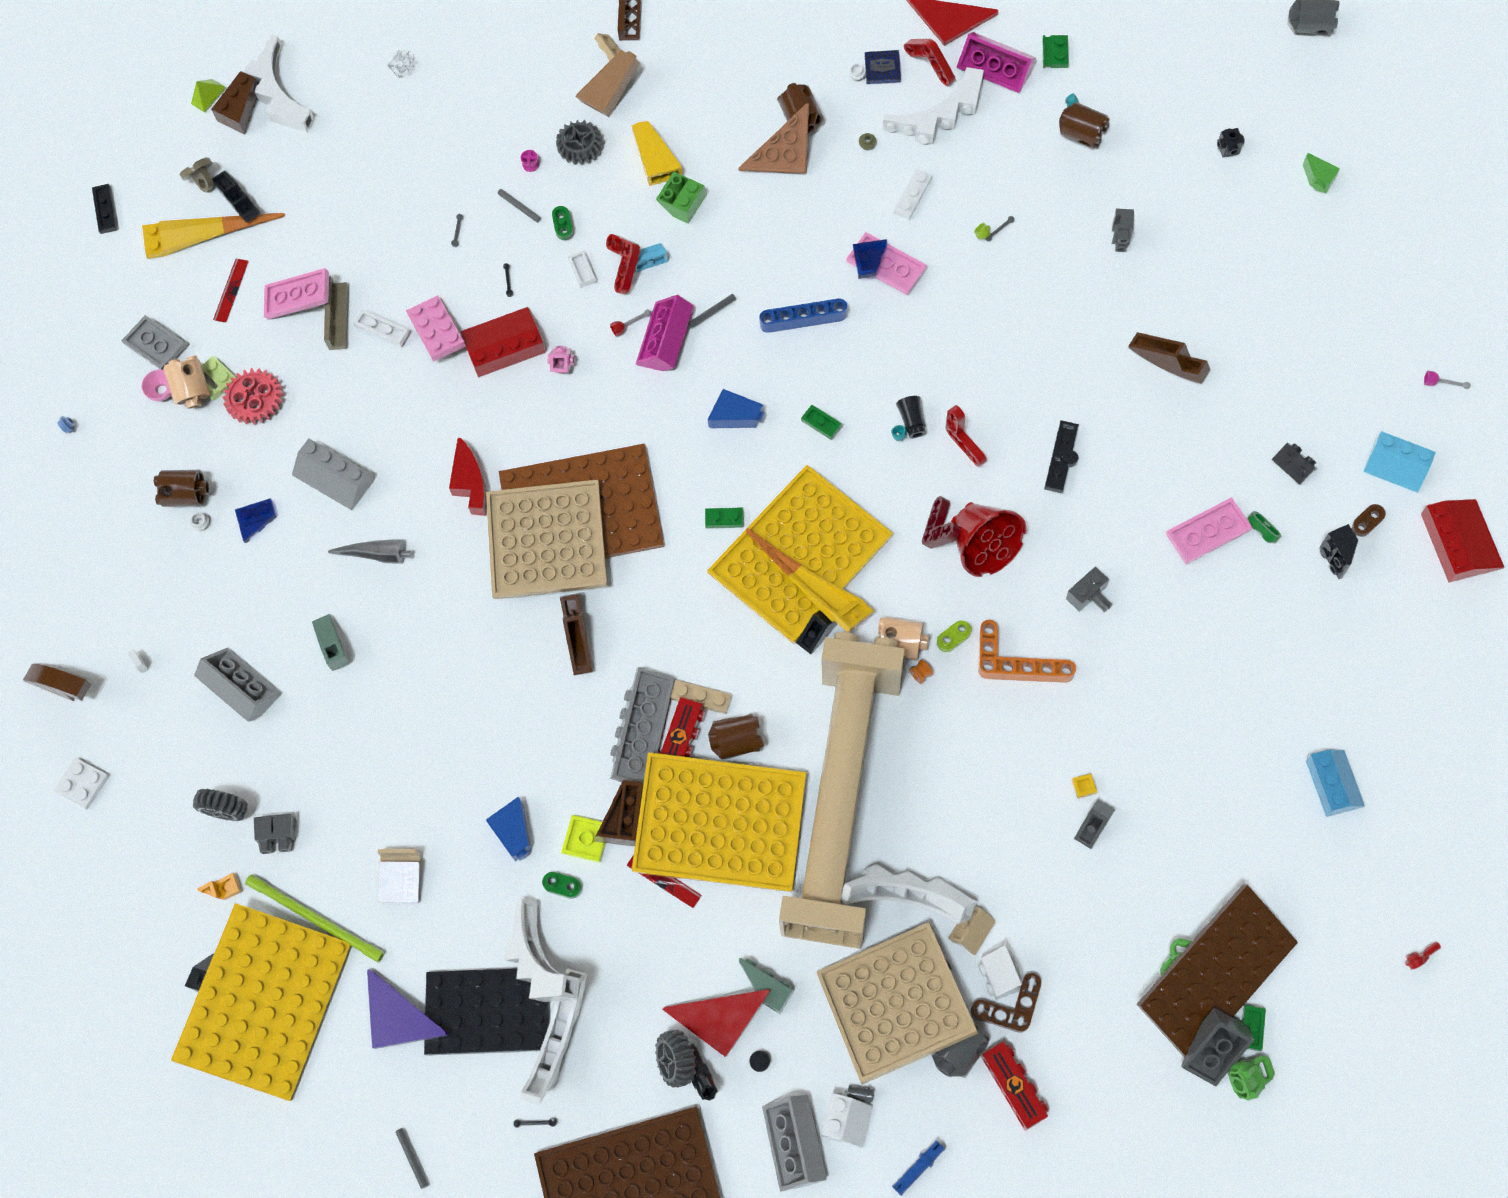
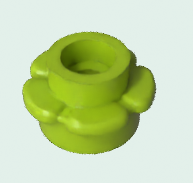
[974,222,991,239]

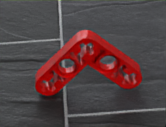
[903,38,955,86]
[606,234,640,294]
[945,405,987,467]

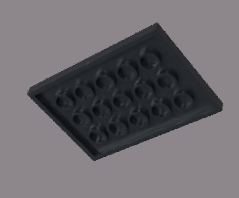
[424,968,549,1056]

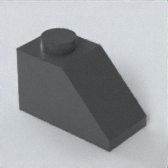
[1074,799,1116,849]

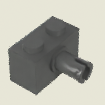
[1066,566,1113,613]

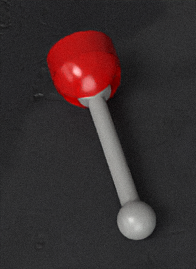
[610,309,651,337]

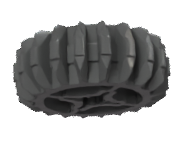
[556,119,603,165]
[193,788,248,822]
[655,1030,696,1088]

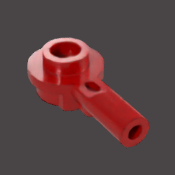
[1404,942,1441,970]

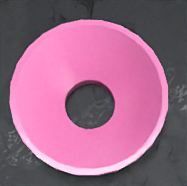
[141,369,171,401]

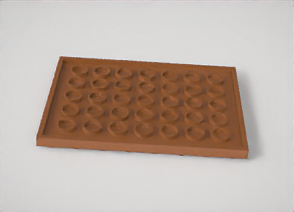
[498,443,664,558]

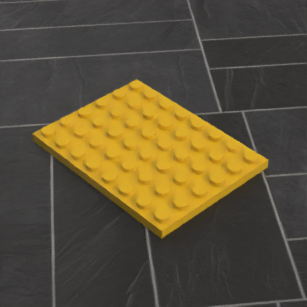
[707,464,893,644]
[632,752,806,892]
[170,903,350,1101]

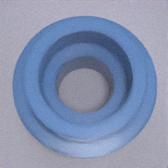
[57,416,75,433]

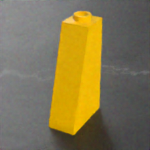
[631,121,682,186]

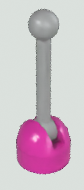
[1424,370,1471,389]

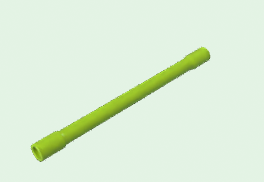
[245,874,385,963]

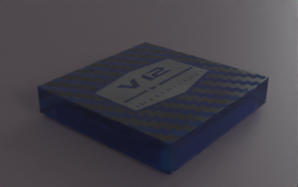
[864,50,901,84]

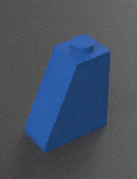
[707,389,765,429]
[486,797,531,862]

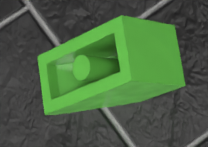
[1303,153,1340,194]

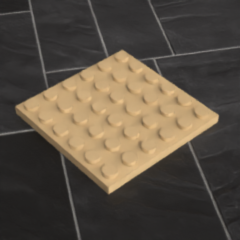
[486,480,607,599]
[816,922,978,1085]

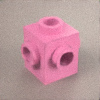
[547,345,574,373]

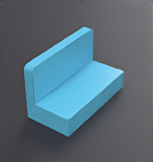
[634,243,668,273]

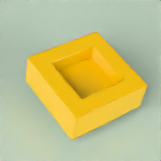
[1071,774,1097,799]

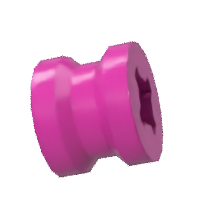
[520,150,540,172]

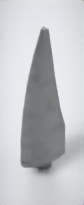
[328,539,412,564]

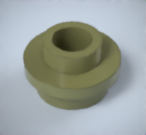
[859,133,876,150]

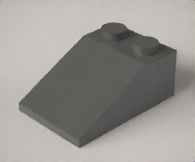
[1181,1008,1254,1087]

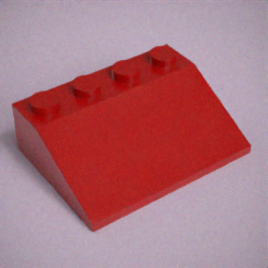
[460,307,546,378]
[1421,499,1505,583]

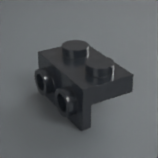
[1271,443,1318,485]

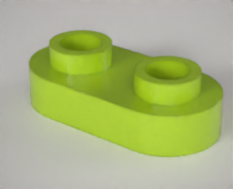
[937,620,971,652]

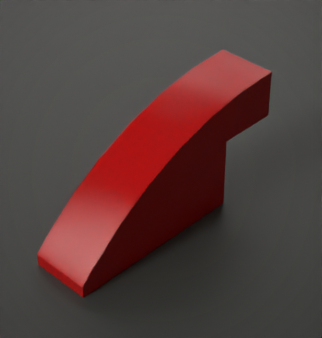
[449,438,487,516]

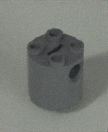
[1288,0,1340,35]
[931,1025,990,1078]

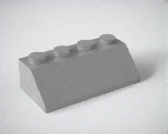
[292,438,373,511]
[194,647,281,722]
[762,1095,827,1192]

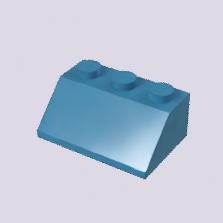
[1306,749,1365,817]

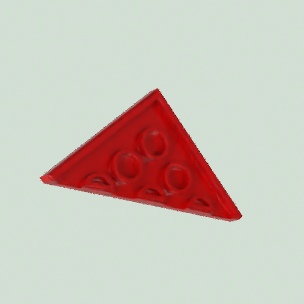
[906,0,999,46]
[662,989,771,1057]

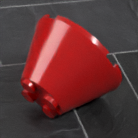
[951,502,1027,577]

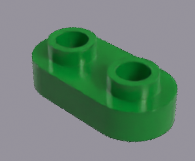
[552,206,573,240]
[1248,511,1282,543]
[542,872,582,899]

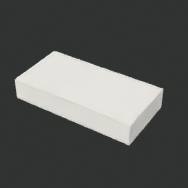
[567,250,597,288]

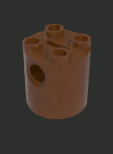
[777,83,823,133]
[1059,101,1110,149]
[153,469,209,507]
[708,713,764,760]

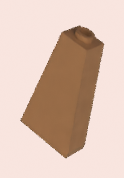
[575,50,640,118]

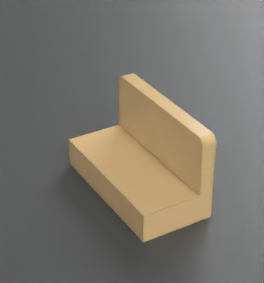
[377,849,422,872]
[948,907,995,955]

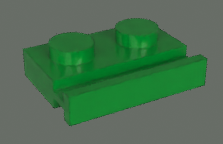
[1042,35,1069,68]

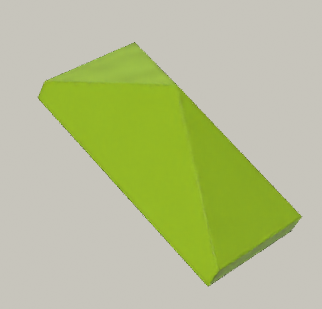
[191,79,226,113]

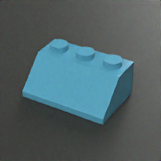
[1363,431,1436,493]

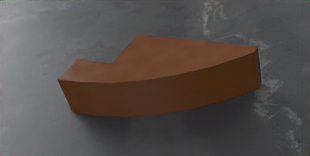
[1128,332,1211,384]
[560,593,593,676]
[23,664,91,702]

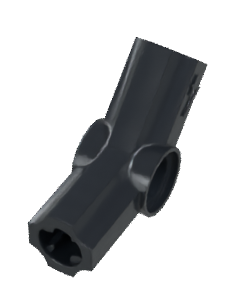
[691,1043,718,1101]

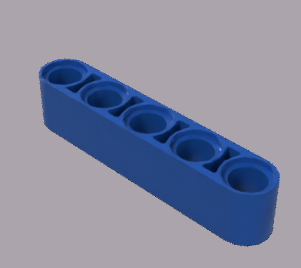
[759,298,847,333]

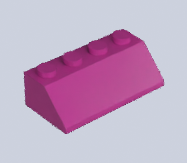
[956,32,1037,93]
[635,294,694,371]

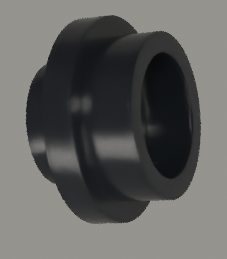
[749,1051,770,1072]

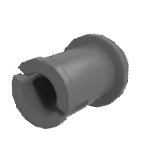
[847,1085,874,1104]

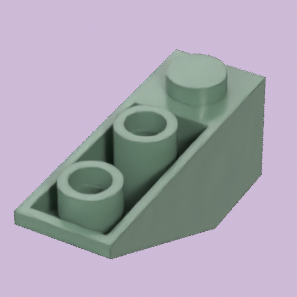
[312,614,350,671]
[738,958,793,1014]

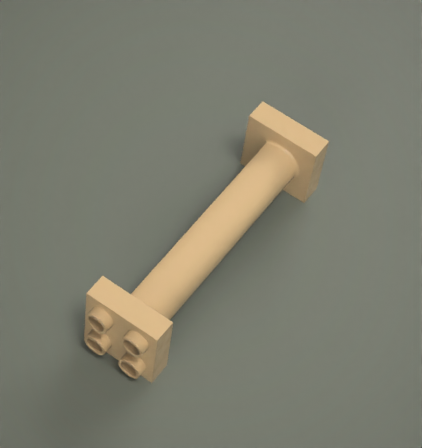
[779,632,905,949]

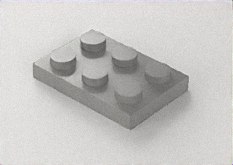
[121,315,187,370]

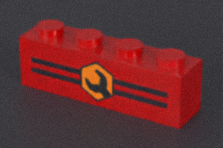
[660,697,706,758]
[981,1041,1049,1131]

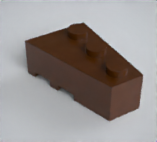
[211,71,258,135]
[594,780,642,846]

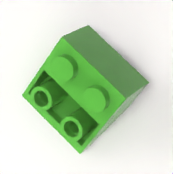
[656,171,706,224]

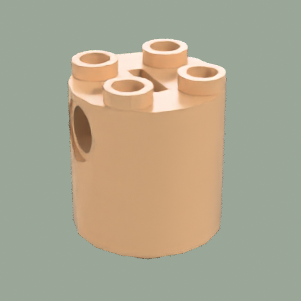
[163,355,210,409]
[877,617,929,661]

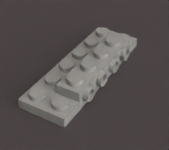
[610,666,675,789]

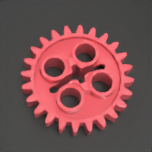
[222,368,283,425]

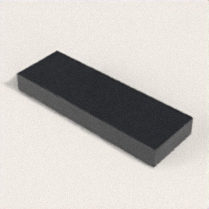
[92,183,118,234]

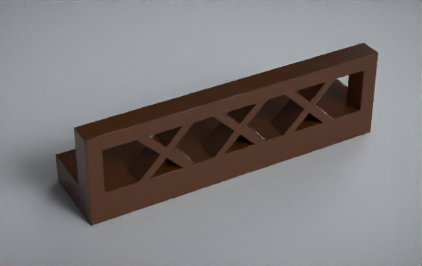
[617,0,641,41]

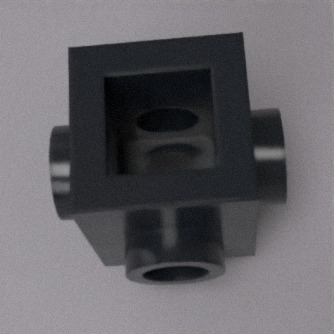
[1217,128,1245,158]

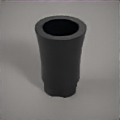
[896,395,926,439]

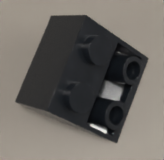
[1319,524,1358,579]

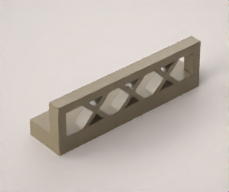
[324,276,348,350]

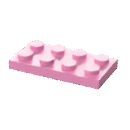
[846,232,927,295]
[263,268,329,320]
[406,295,466,362]
[1166,497,1252,565]

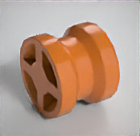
[909,659,933,684]

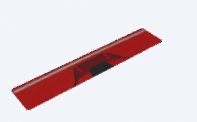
[213,258,249,323]
[627,854,702,908]

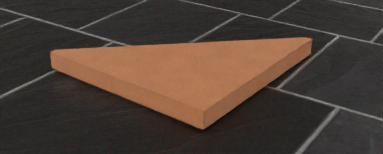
[738,103,809,173]

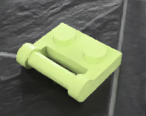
[201,356,237,400]

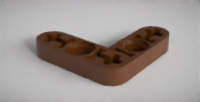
[971,973,1041,1033]

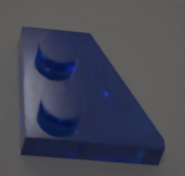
[852,239,887,279]
[235,498,277,543]

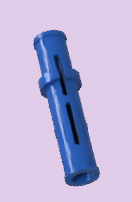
[892,1140,946,1196]

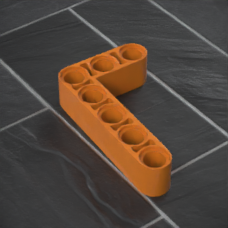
[978,620,1076,683]

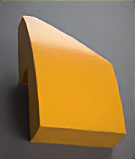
[197,873,242,900]

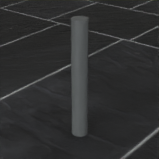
[497,189,541,223]
[688,293,736,328]
[395,1128,429,1189]

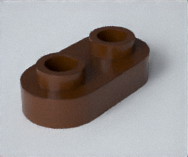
[1352,504,1386,537]

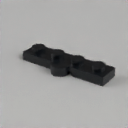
[1044,420,1079,493]

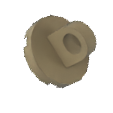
[179,157,214,192]

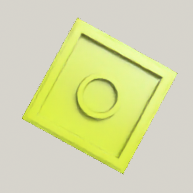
[561,815,605,863]

